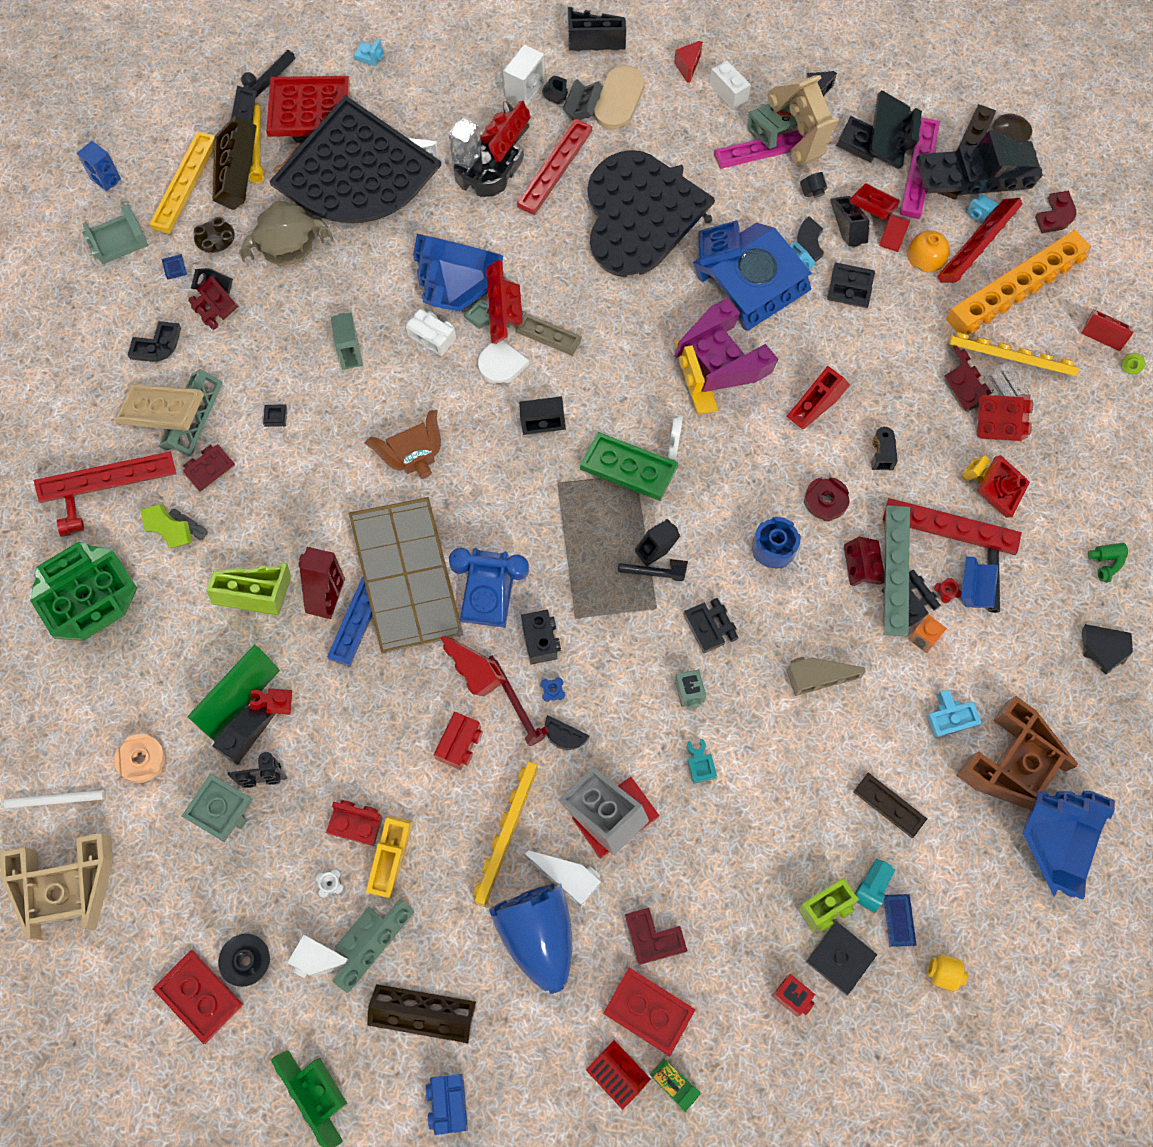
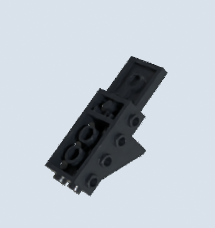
[916,130,1043,195]

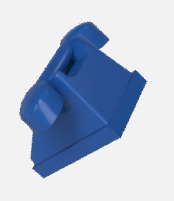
[449,548,529,628]

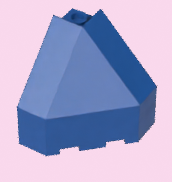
[413,234,505,312]
[1023,791,1115,900]

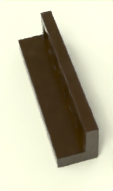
[367,984,476,1043]

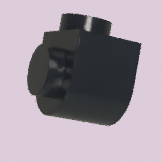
[542,76,568,104]
[800,172,828,198]

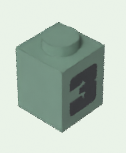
[675,669,706,709]

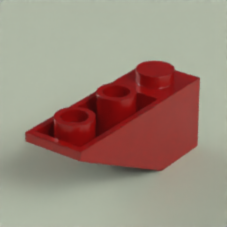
[440,636,506,696]

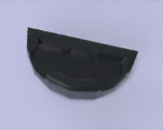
[545,715,590,750]

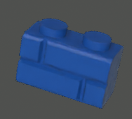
[426,1074,468,1135]

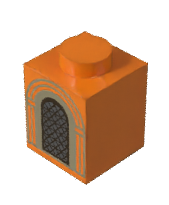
[908,614,947,654]

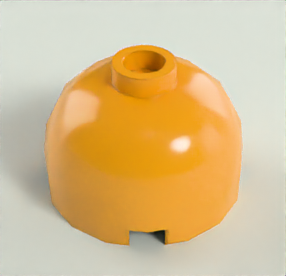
[907,230,950,272]

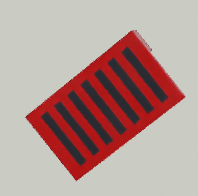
[586,1040,651,1110]

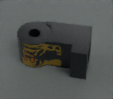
[871,427,898,470]

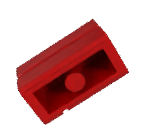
[433,712,483,770]

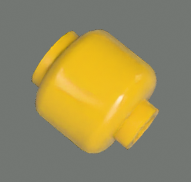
[927,953,968,992]

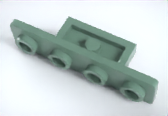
[333,899,414,993]

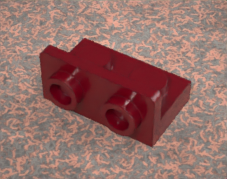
[182,444,235,492]

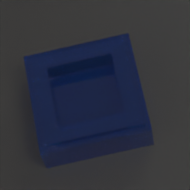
[161,254,188,280]

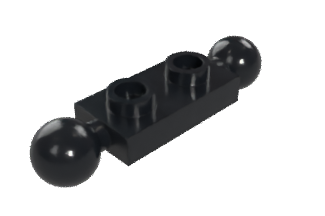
[231,72,257,122]

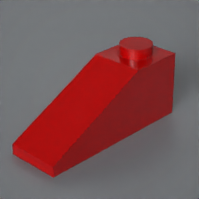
[786,366,850,430]

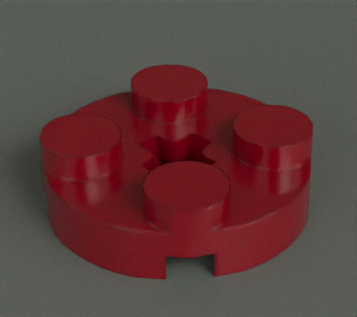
[804,477,850,522]

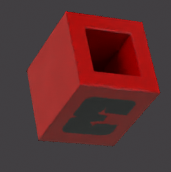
[772,974,816,1017]

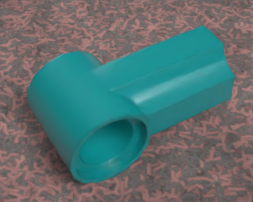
[855,859,895,914]

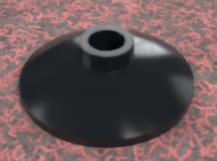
[218,934,270,987]

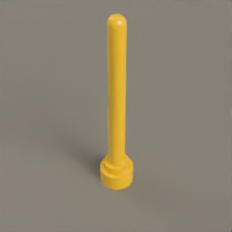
[248,104,264,183]

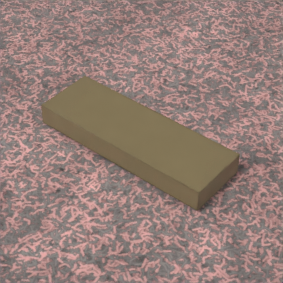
[516,313,582,356]

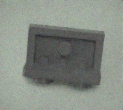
[563,79,603,121]

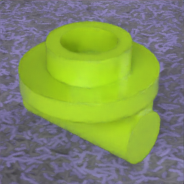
[1122,353,1146,375]

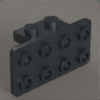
[870,90,922,169]

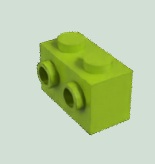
[799,878,859,932]

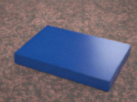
[698,220,742,267]

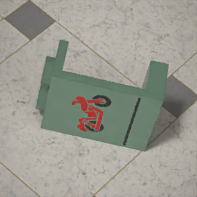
[747,104,798,149]

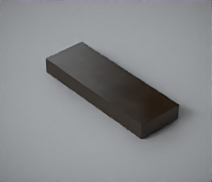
[853,772,928,838]

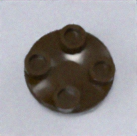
[993,114,1032,141]
[193,217,235,253]

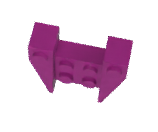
[674,298,779,392]

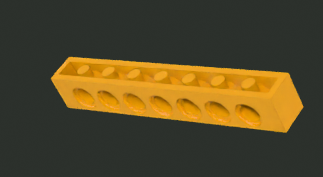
[946,230,1092,334]

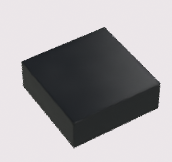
[263,404,287,427]

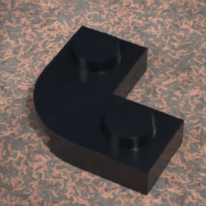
[128,321,181,362]

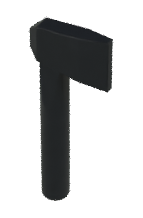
[618,559,688,581]

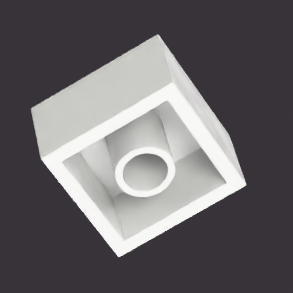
[503,45,545,106]

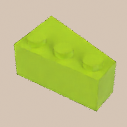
[206,563,291,616]

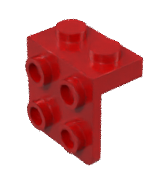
[977,394,1033,441]

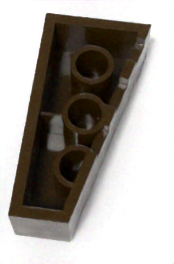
[212,115,257,210]

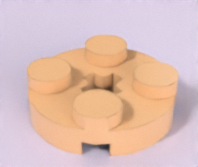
[114,734,166,783]

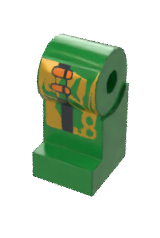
[649,1058,701,1112]

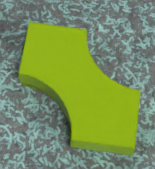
[140,504,192,548]

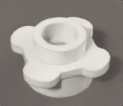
[316,869,343,898]

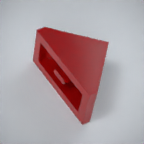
[674,41,703,83]
[879,214,910,252]

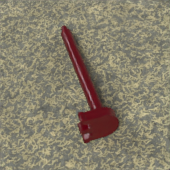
[489,655,550,746]

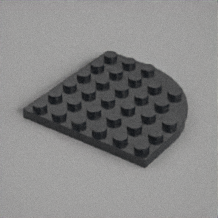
[269,95,441,223]

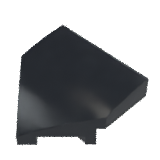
[1082,624,1133,675]

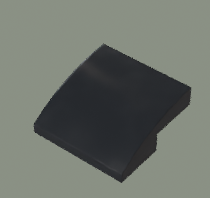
[827,262,876,308]

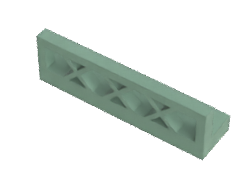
[159,369,223,456]

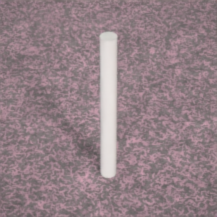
[4,790,105,809]

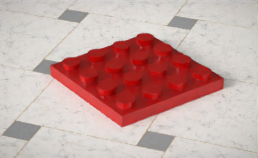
[266,76,350,137]

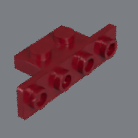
[945,345,992,412]

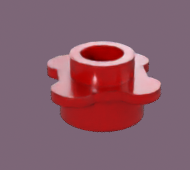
[934,578,962,603]

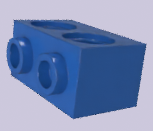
[77,141,121,191]

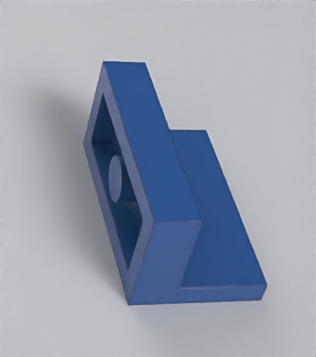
[961,557,998,608]

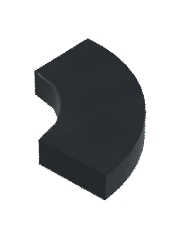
[797,216,824,262]

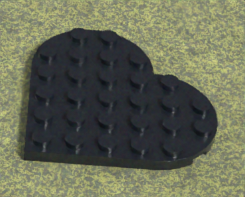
[587,150,715,277]

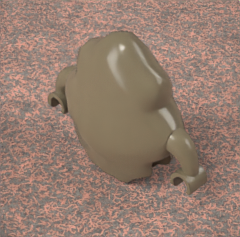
[239,201,333,266]

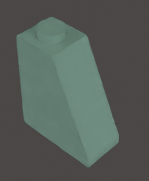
[331,313,363,370]

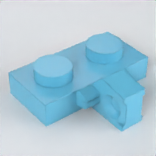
[927,690,982,738]

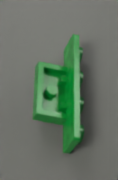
[271,1050,348,1147]

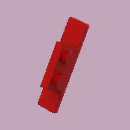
[480,101,531,162]
[486,260,523,344]

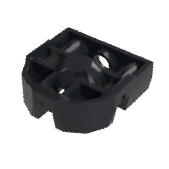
[453,128,524,197]

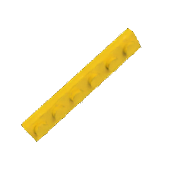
[149,131,215,234]
[948,332,1079,376]
[472,761,538,908]

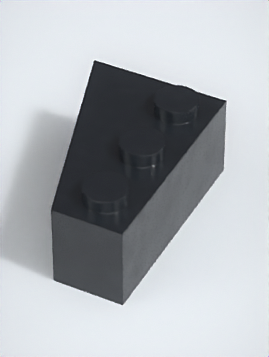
[568,7,626,51]

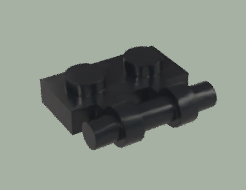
[882,569,941,627]
[683,598,739,654]

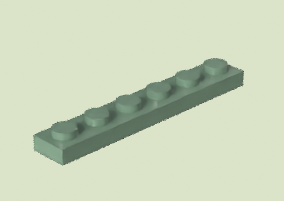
[883,505,910,637]

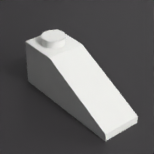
[525,850,601,908]

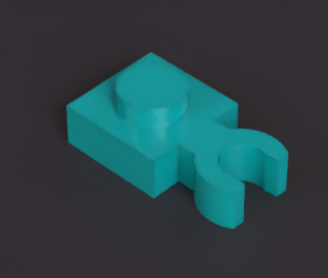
[687,739,717,784]

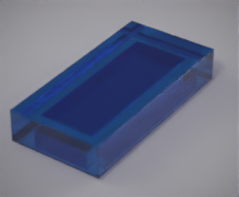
[883,894,917,947]

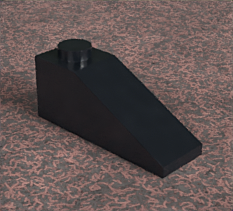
[830,196,870,247]
[212,699,275,765]

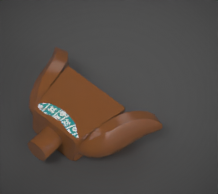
[364,410,441,479]

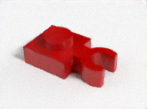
[249,688,292,715]

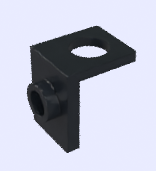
[191,268,233,294]

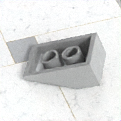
[558,767,649,855]

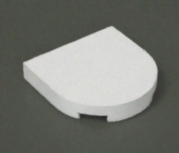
[478,340,529,384]
[667,414,683,462]

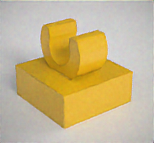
[961,455,991,483]

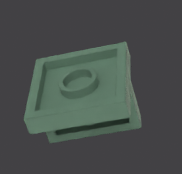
[182,774,253,843]

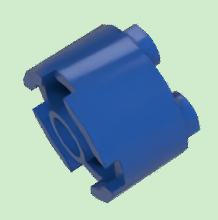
[752,517,801,569]

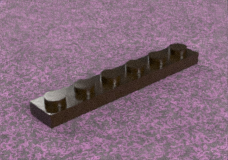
[938,104,997,200]

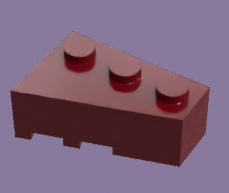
[298,546,345,619]

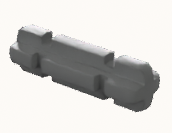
[168,509,208,540]

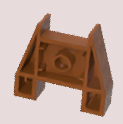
[956,696,1078,810]

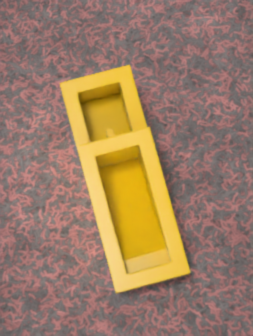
[366,815,414,898]

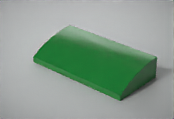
[187,644,280,742]

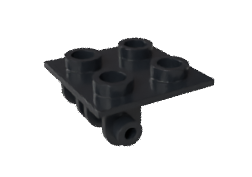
[228,752,287,788]

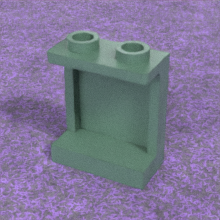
[82,204,149,264]

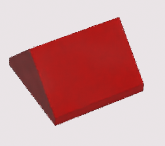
[1081,309,1134,351]

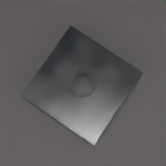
[836,115,875,163]
[805,921,878,996]

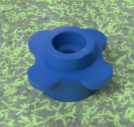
[540,677,565,702]

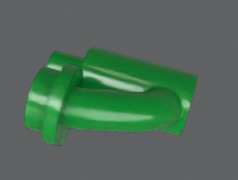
[1088,542,1128,583]

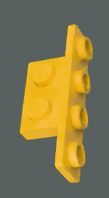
[674,340,718,415]

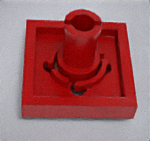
[977,455,1030,518]

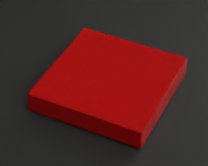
[850,183,900,220]

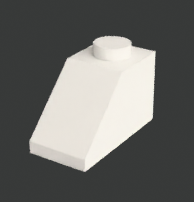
[287,935,348,978]

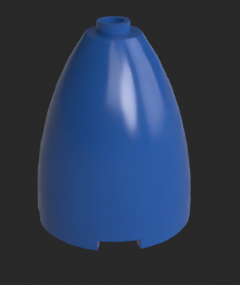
[489,884,572,994]

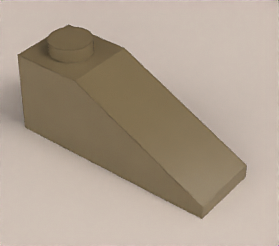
[786,657,866,696]

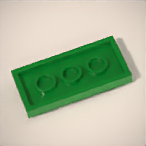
[580,432,678,501]

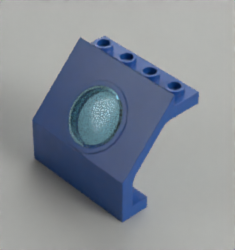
[693,223,812,331]

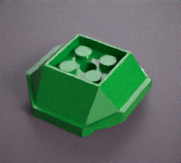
[30,542,138,641]

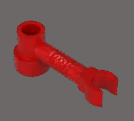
[57,496,84,537]

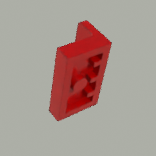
[326,800,383,847]

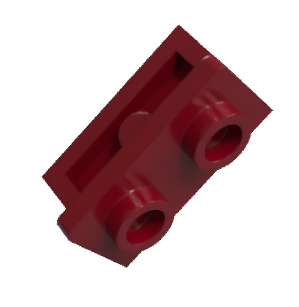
[844,536,884,586]

